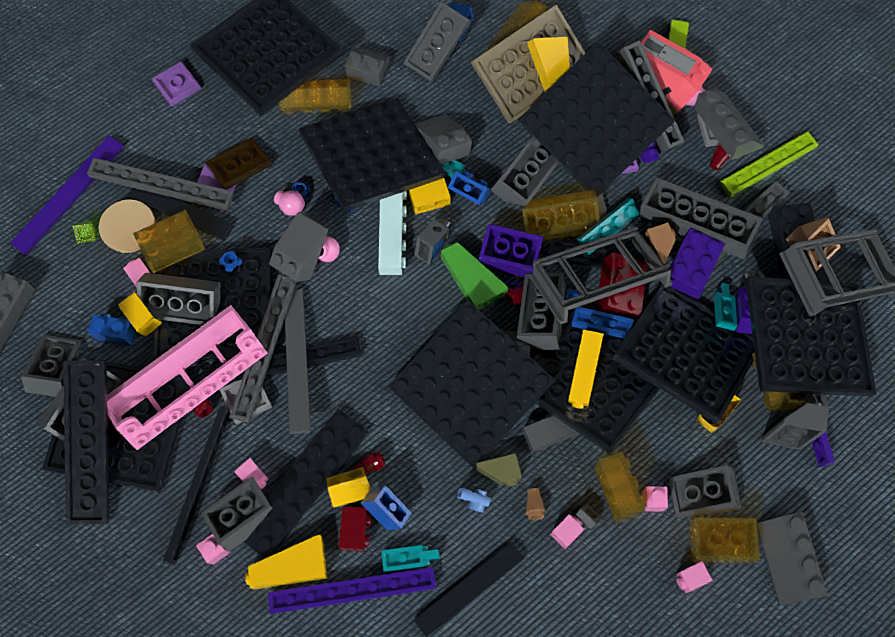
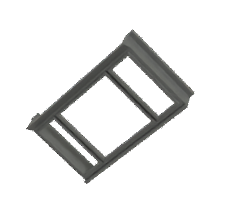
[530,227,673,324]
[779,229,895,316]

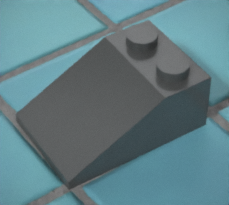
[415,114,472,164]
[269,212,328,282]
[21,335,82,397]
[669,465,742,518]
[201,476,272,552]

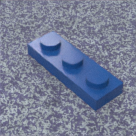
[572,307,634,339]

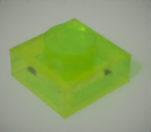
[72,221,97,243]

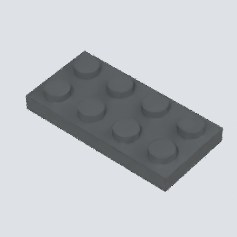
[404,2,471,82]

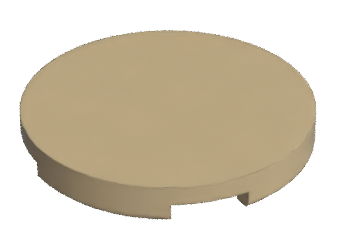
[99,200,156,253]

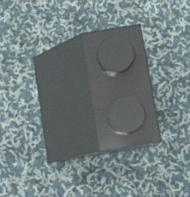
[345,47,391,87]

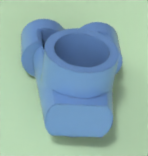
[457,487,491,513]

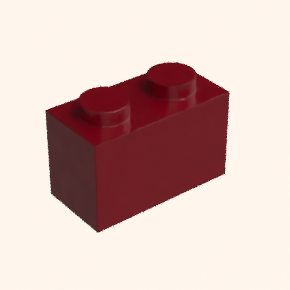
[339,507,371,552]

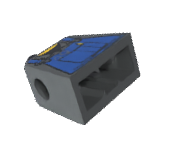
[415,219,451,265]

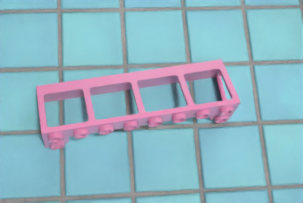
[107,305,267,450]

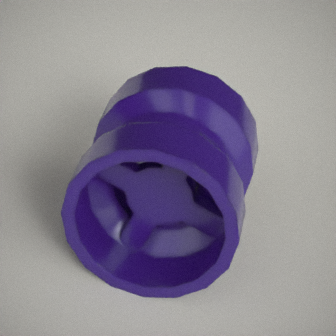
[640,141,659,163]

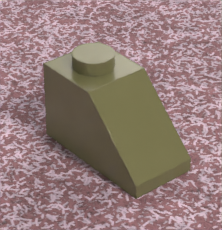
[476,453,522,487]

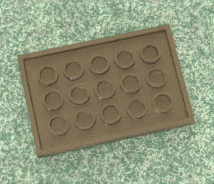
[471,5,585,123]

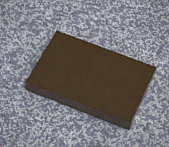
[205,138,272,190]

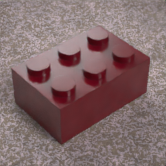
[596,252,647,319]

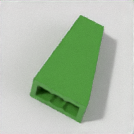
[441,242,508,310]

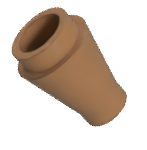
[526,488,546,520]

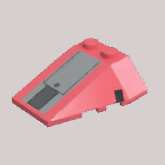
[641,30,712,112]

